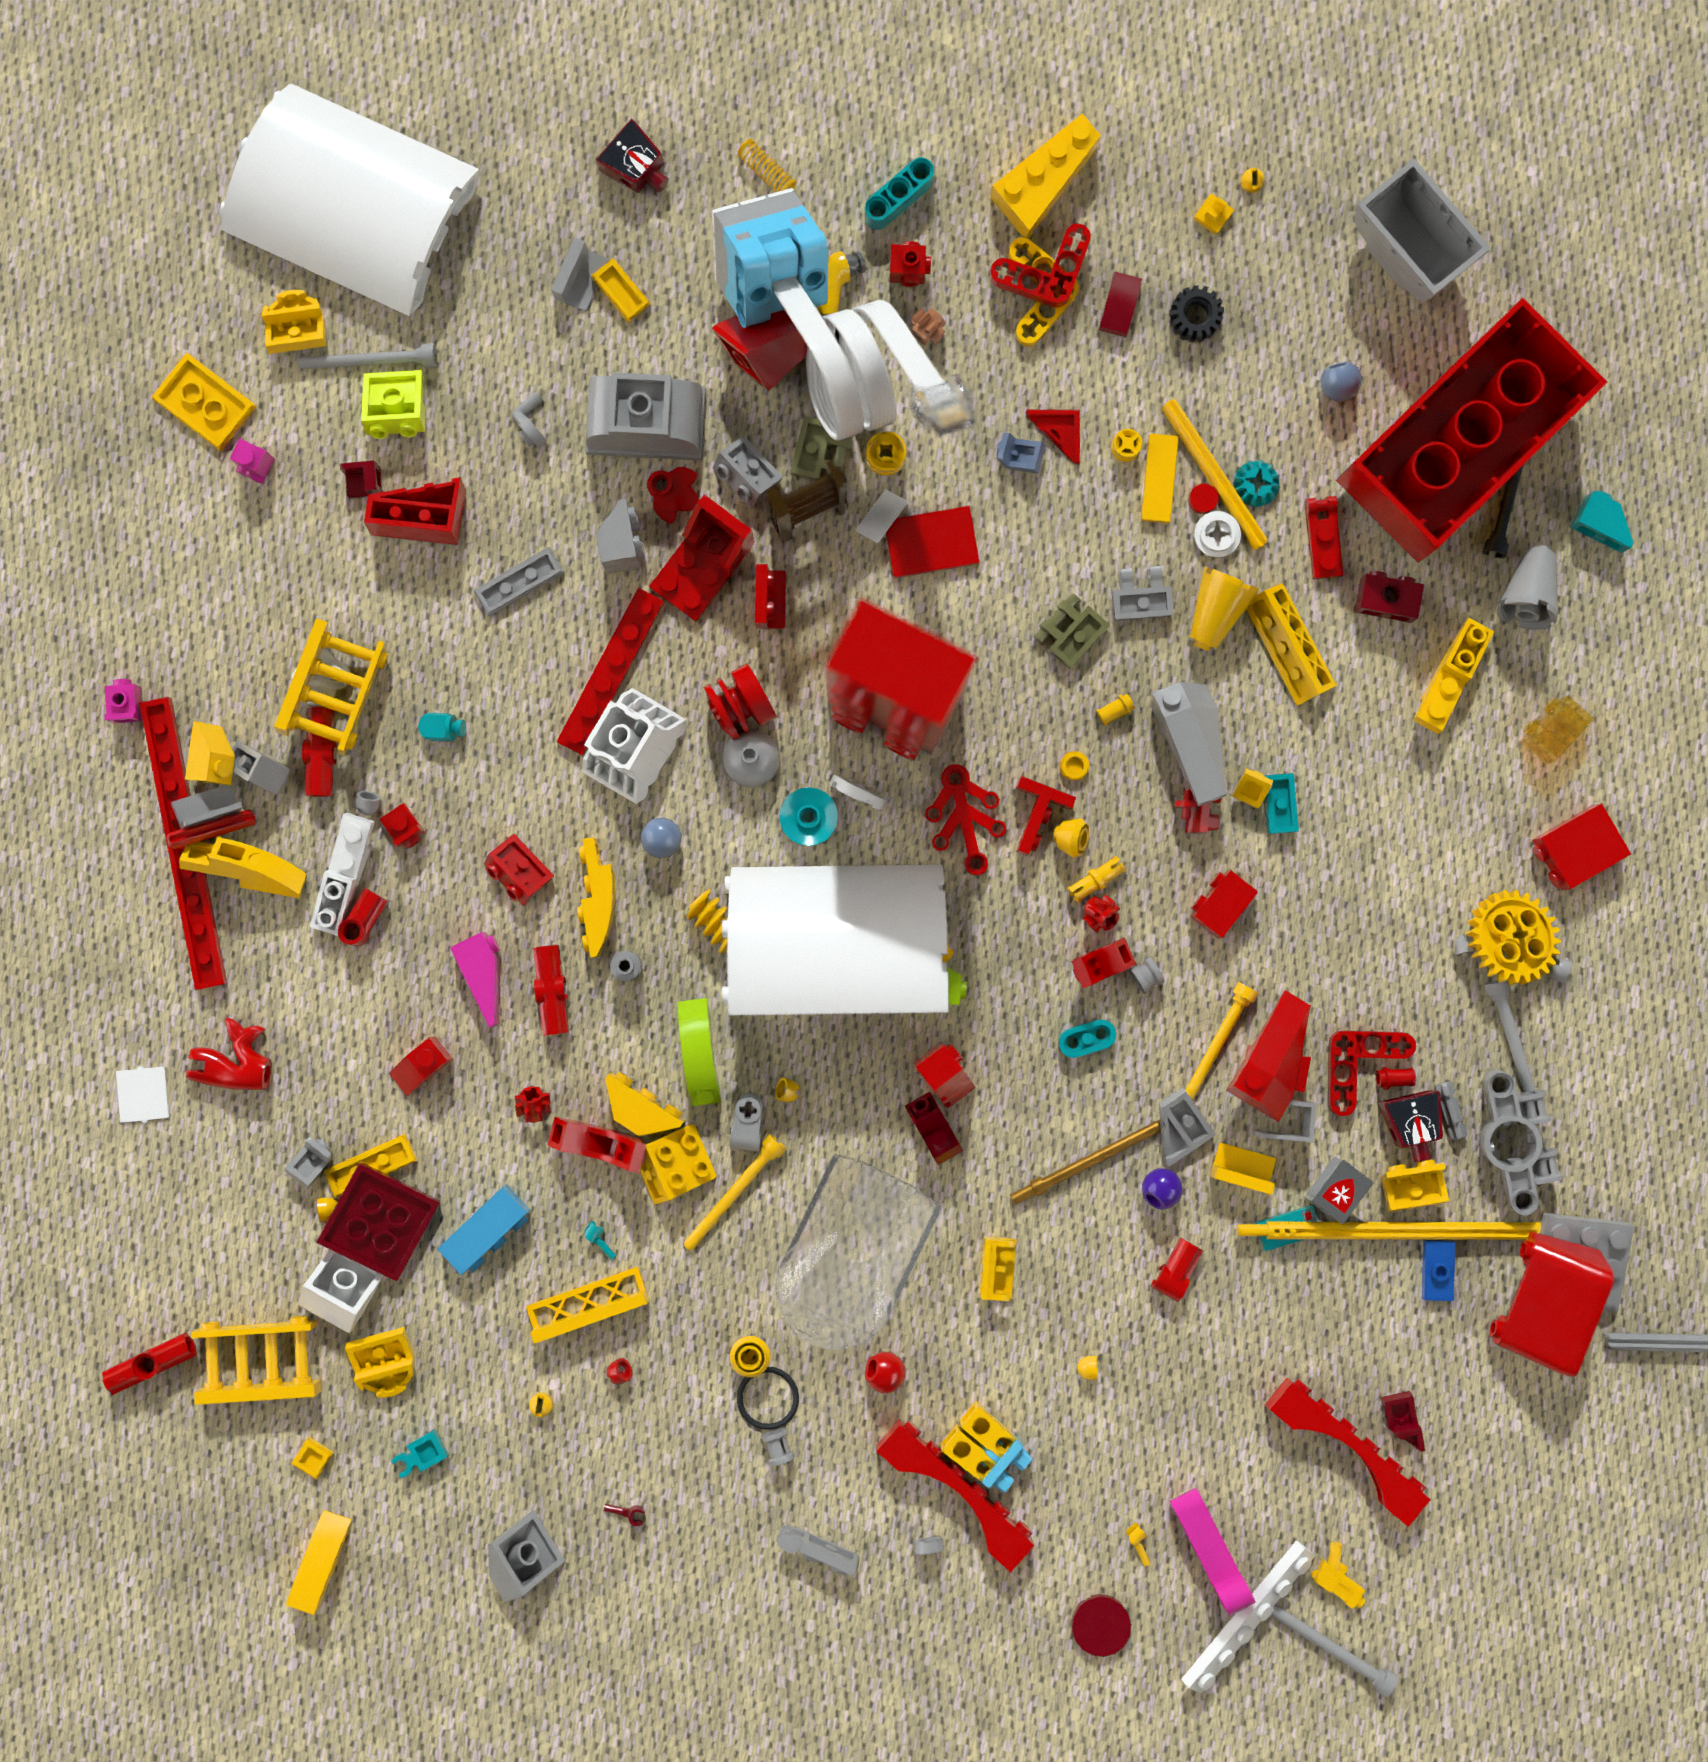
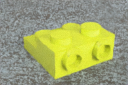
[361,370,426,439]

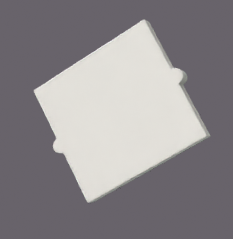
[116,1066,170,1123]

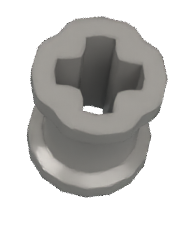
[761,1427,795,1466]

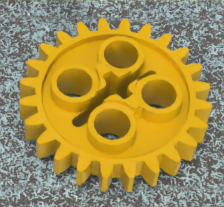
[1466,890,1562,985]

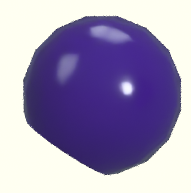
[1142,1168,1183,1210]

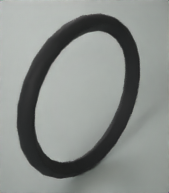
[737,1367,799,1430]

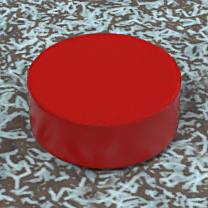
[1188,484,1219,514]

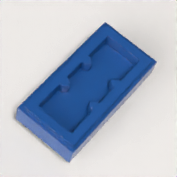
[1422,1240,1455,1301]

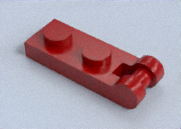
[1305,496,1344,580]

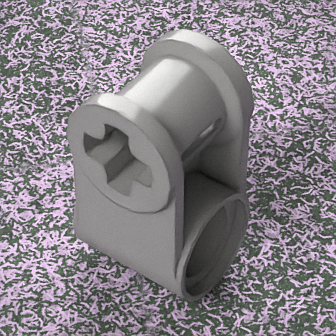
[730,1093,763,1152]

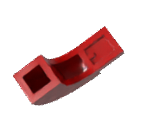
[547,1117,646,1173]

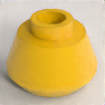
[1053,818,1089,858]
[730,1336,771,1377]

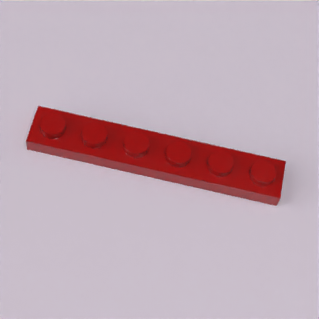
[556,588,665,756]

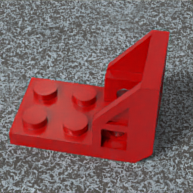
[649,494,755,622]

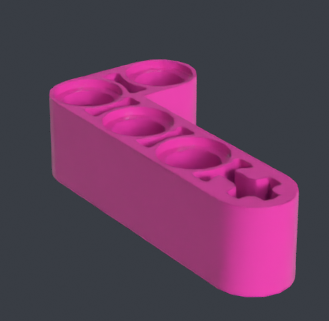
[1170,1487,1256,1616]

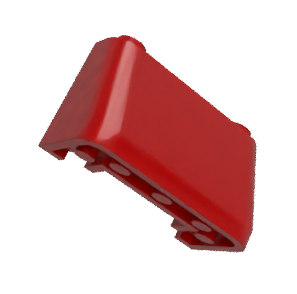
[1489,1231,1614,1377]

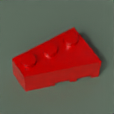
[364,477,466,545]
[913,1042,976,1109]

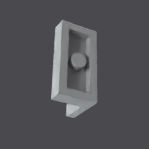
[551,237,609,311]
[171,785,242,829]

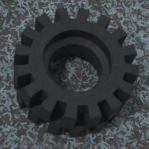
[1169,285,1224,343]

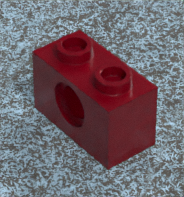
[1354,571,1424,623]

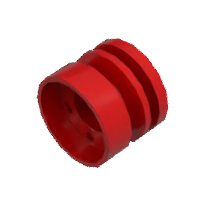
[703,663,777,741]

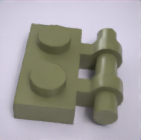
[790,416,852,481]
[1033,593,1110,669]

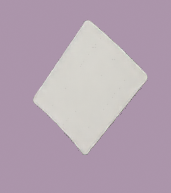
[855,489,908,543]

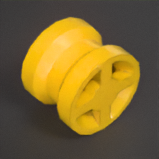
[1111,428,1143,462]

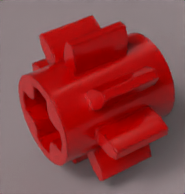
[1083,895,1120,933]
[515,1086,551,1123]

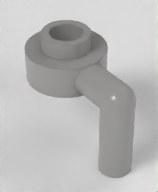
[512,391,547,447]

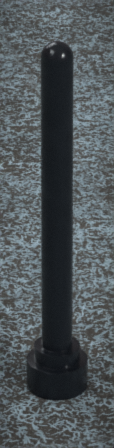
[1483,465,1524,558]

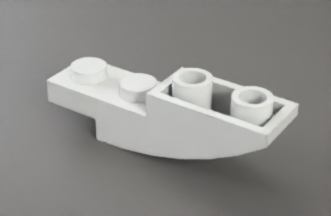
[310,813,375,936]

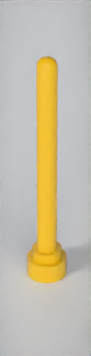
[1185,982,1259,1100]
[684,1134,787,1250]

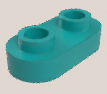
[1058,1019,1117,1058]

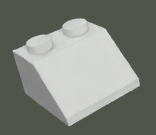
[297,1250,384,1333]

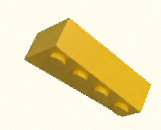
[990,113,1101,239]

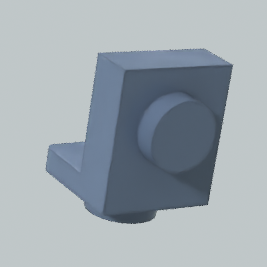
[997,432,1046,474]

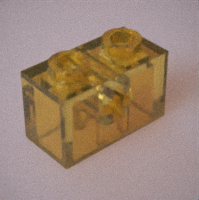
[1520,695,1594,764]

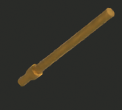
[1010,1119,1161,1205]

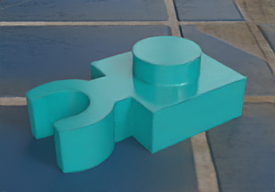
[391,1429,449,1478]

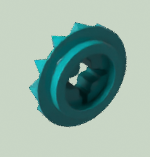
[1233,460,1281,507]

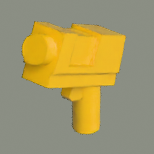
[1311,1541,1366,1609]

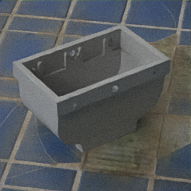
[1354,158,1491,302]
[585,372,706,461]

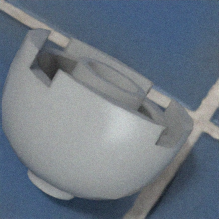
[722,728,780,787]

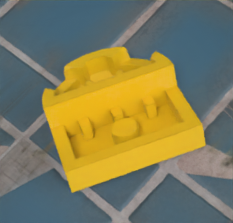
[262,290,327,354]
[345,1327,415,1398]

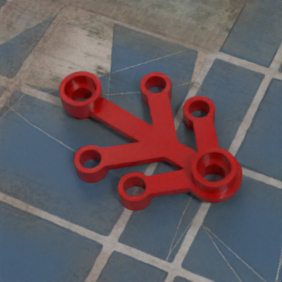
[925,764,1006,876]

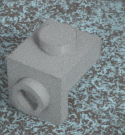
[284,1137,332,1189]

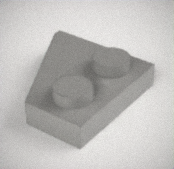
[1158,1087,1216,1167]

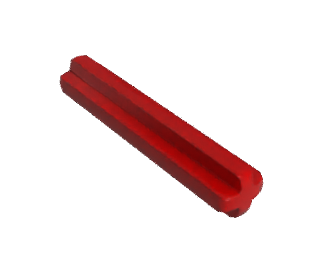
[167,809,256,849]

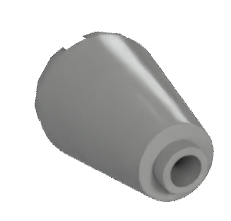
[1497,545,1558,630]

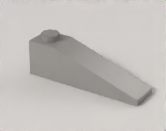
[1152,682,1226,806]

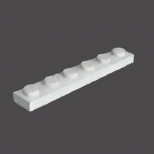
[1181,1540,1315,1694]

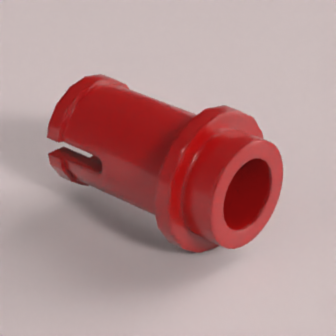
[1375,1067,1416,1090]

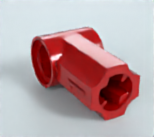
[337,888,389,947]
[1151,1237,1204,1302]

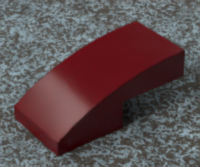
[1098,271,1142,338]

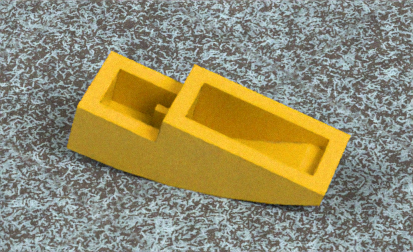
[286,1510,352,1615]

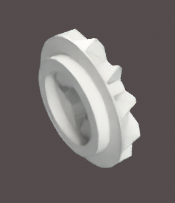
[1193,511,1241,559]

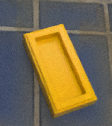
[591,258,651,323]

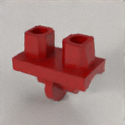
[1174,788,1222,834]

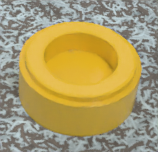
[1060,751,1089,781]

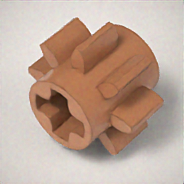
[910,308,946,345]

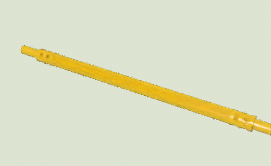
[1236,1221,1541,1240]

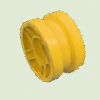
[866,431,907,476]

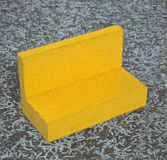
[1210,1142,1276,1195]

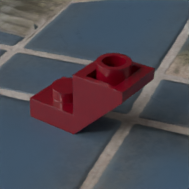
[905,1091,964,1165]

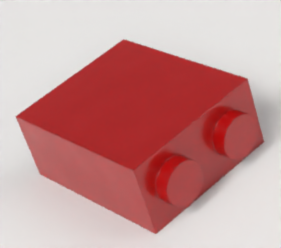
[1532,803,1632,890]

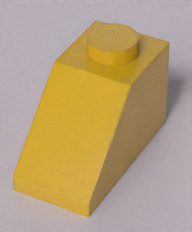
[185,721,235,785]

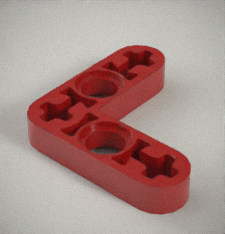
[989,223,1091,308]
[1327,1030,1417,1116]

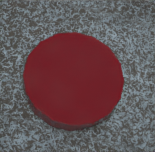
[1071,1594,1131,1657]

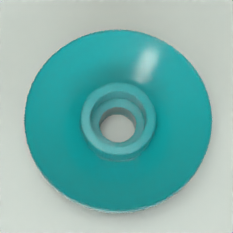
[779,787,838,846]

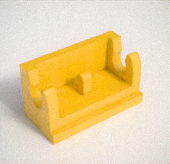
[979,1236,1017,1301]

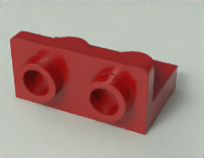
[755,564,786,629]
[484,834,554,906]

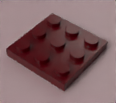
[316,1161,440,1282]

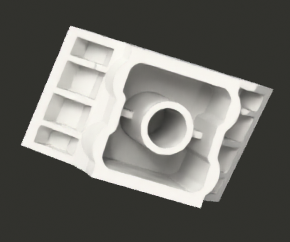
[582,688,686,804]

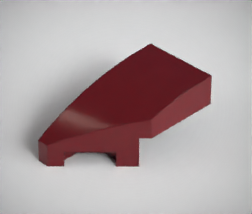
[1381,1391,1426,1452]

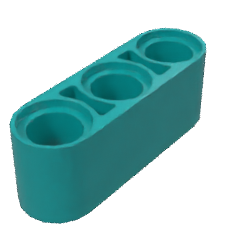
[864,157,934,230]

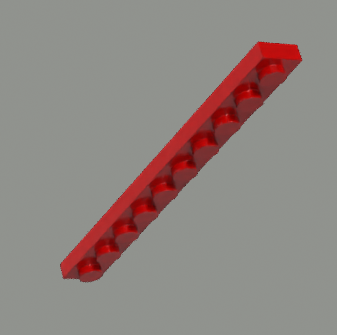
[139,697,228,990]

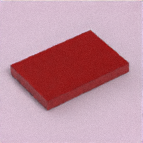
[886,505,980,579]

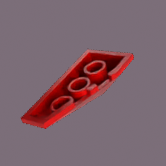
[1226,990,1311,1122]

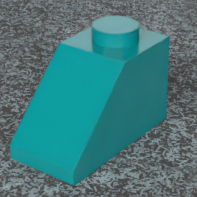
[1570,490,1634,553]

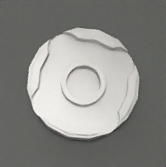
[830,774,886,810]

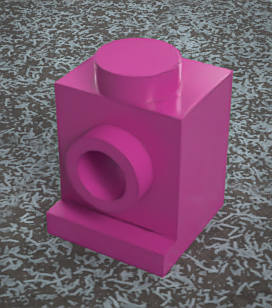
[229,438,275,484]
[104,679,143,723]

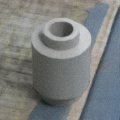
[610,951,643,981]

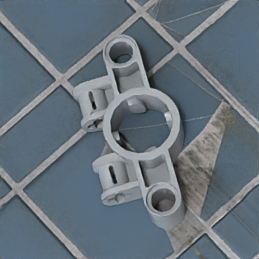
[1479,1069,1563,1216]

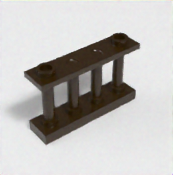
[765,459,848,544]

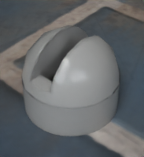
[355,791,381,815]
[1454,935,1477,956]
[1548,958,1572,984]

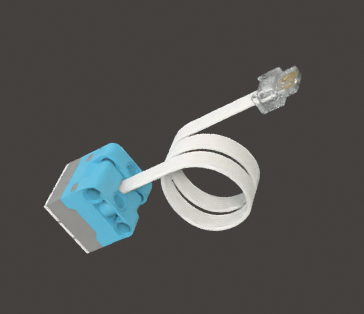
[712,188,975,441]

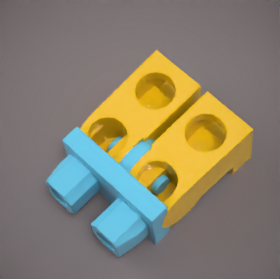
[940,1400,1032,1493]

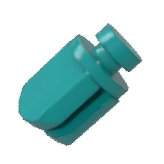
[418,713,466,742]

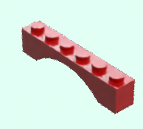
[1264,1377,1431,1527]
[876,1419,1035,1573]

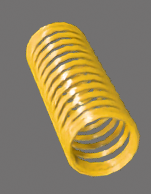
[737,138,797,192]

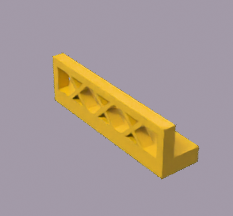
[1246,583,1337,706]
[526,1266,650,1344]

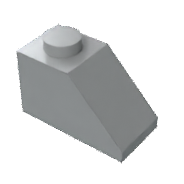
[232,741,291,795]

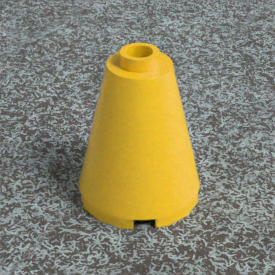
[1190,566,1259,652]

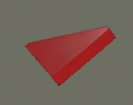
[1026,410,1080,465]

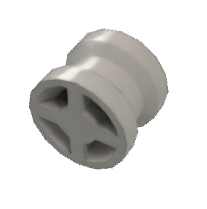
[1129,957,1165,994]

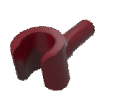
[603,1504,645,1527]

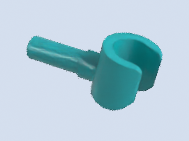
[585,1221,616,1260]

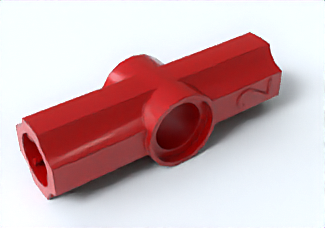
[302,707,337,797]
[533,945,569,1036]
[102,1332,197,1395]

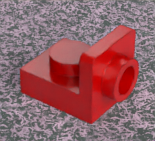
[379,802,425,849]

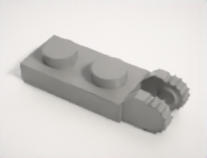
[777,1525,859,1576]

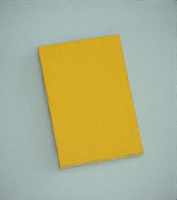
[151,352,257,451]

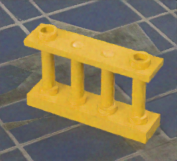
[274,618,389,757]
[191,1315,321,1405]

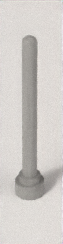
[297,343,438,369]
[1484,979,1536,1092]
[1270,1604,1398,1697]

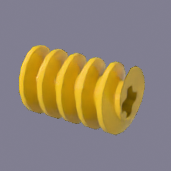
[686,888,728,955]

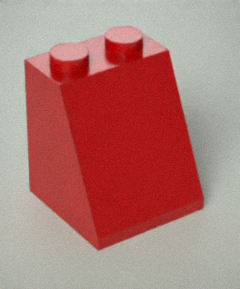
[712,310,807,391]

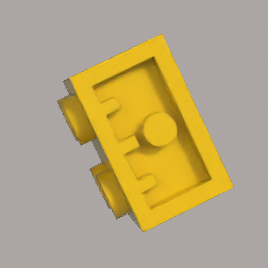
[640,1124,717,1205]

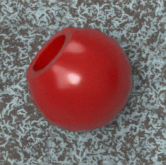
[865,1351,906,1394]

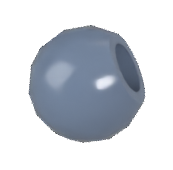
[1321,361,1362,402]
[641,817,682,859]

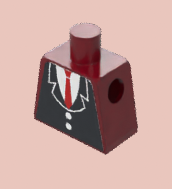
[595,118,669,193]
[1378,1089,1443,1162]

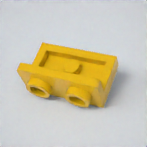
[1381,1160,1449,1212]

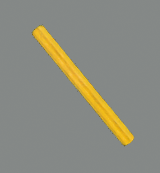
[1162,399,1268,550]

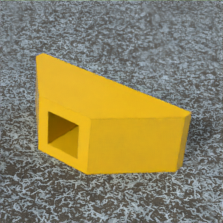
[605,1071,685,1136]

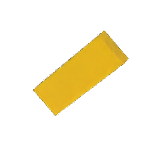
[1140,433,1178,524]
[323,1134,417,1197]

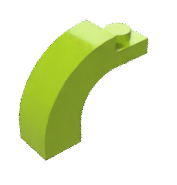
[678,998,721,1106]

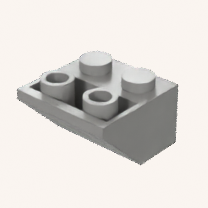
[596,498,646,574]

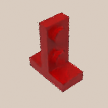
[1015,776,1076,856]

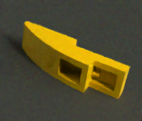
[1413,617,1494,734]
[179,837,307,898]
[577,837,616,958]

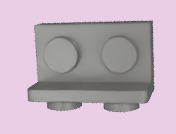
[713,435,783,509]

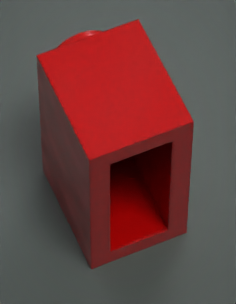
[1190,870,1258,939]

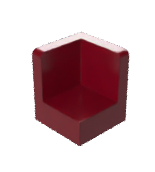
[340,460,382,498]

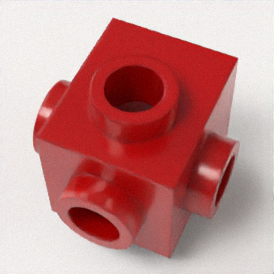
[889,241,931,287]

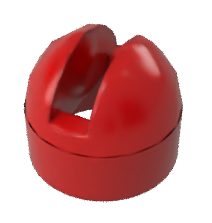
[606,1358,633,1385]

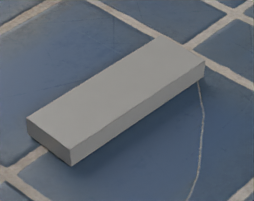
[473,547,564,616]

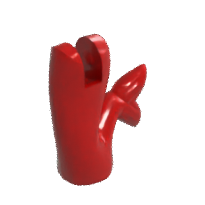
[186,1017,272,1090]

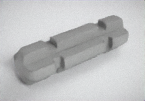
[1435,1082,1468,1140]

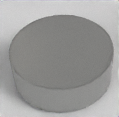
[913,1536,944,1555]

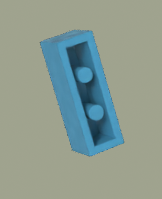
[437,1184,530,1275]

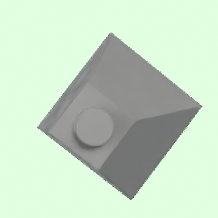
[488,1510,565,1602]

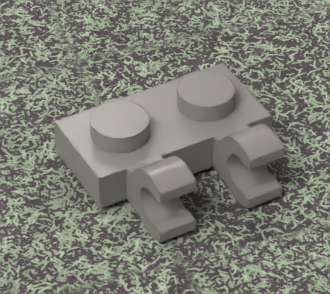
[1112,566,1174,621]

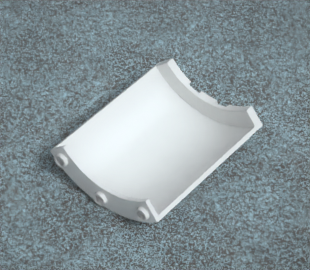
[219,83,479,316]
[722,865,948,1015]

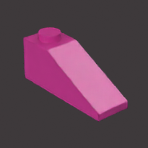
[450,932,500,1027]

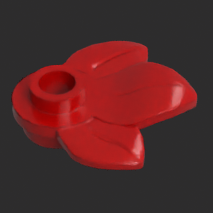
[647,467,699,524]

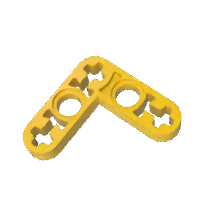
[1008,237,1079,347]

